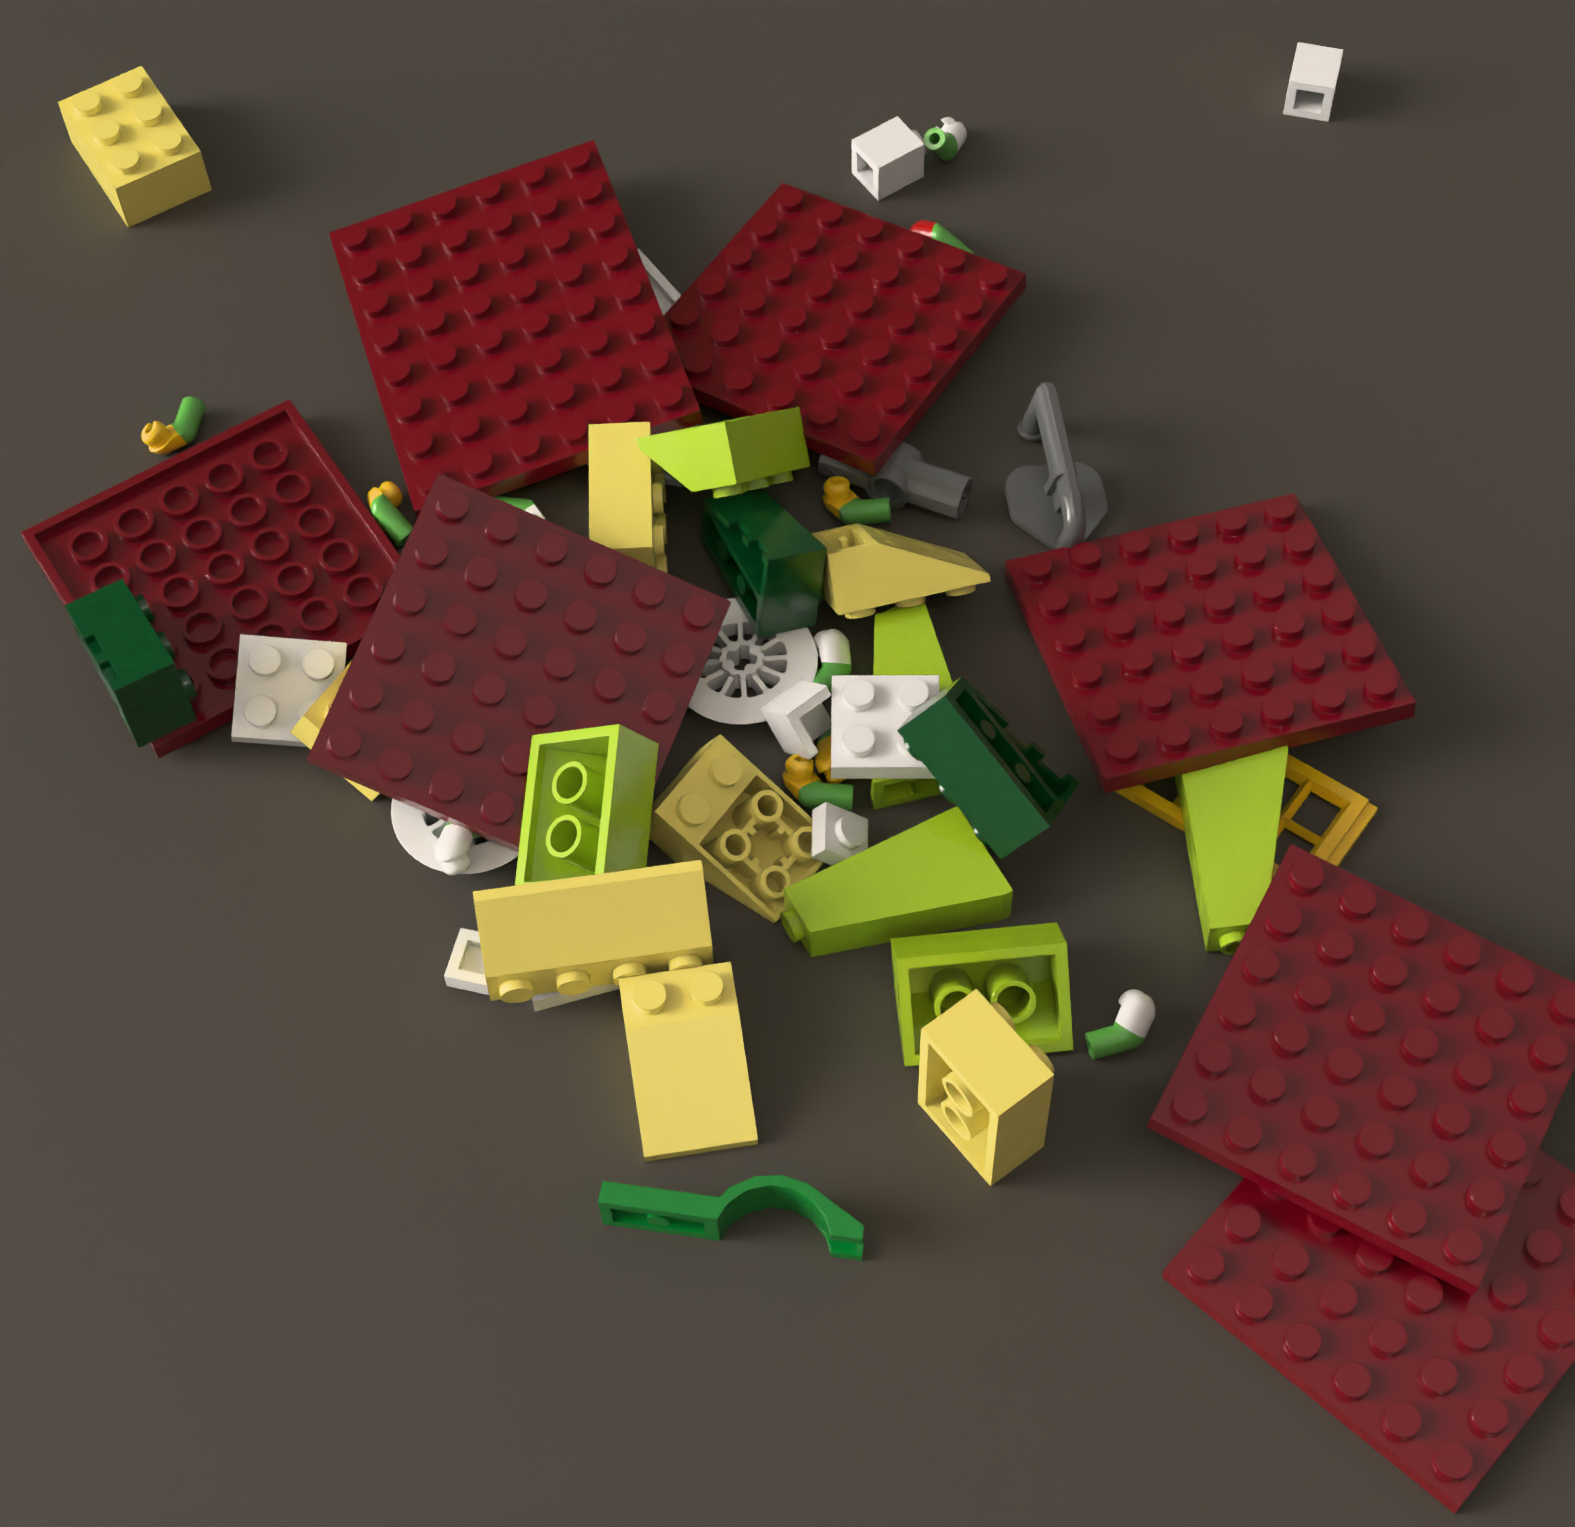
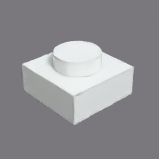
[811,802,868,866]
[444,928,489,995]

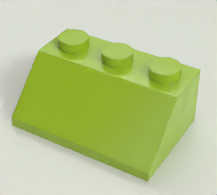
[637,407,810,498]
[515,724,659,886]
[890,922,1074,1067]

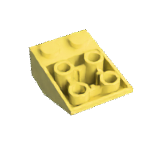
[811,523,990,619]
[649,734,824,923]

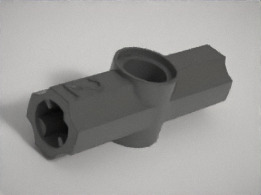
[818,442,974,519]

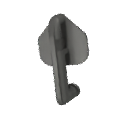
[1004,382,1108,550]

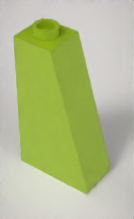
[871,603,952,810]
[1175,745,1288,955]
[780,806,1013,957]

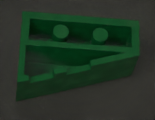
[700,488,827,638]
[64,579,198,748]
[897,676,1080,860]

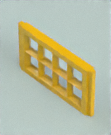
[1115,754,1378,882]

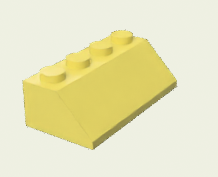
[473,860,713,1003]

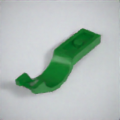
[598,1175,864,1261]

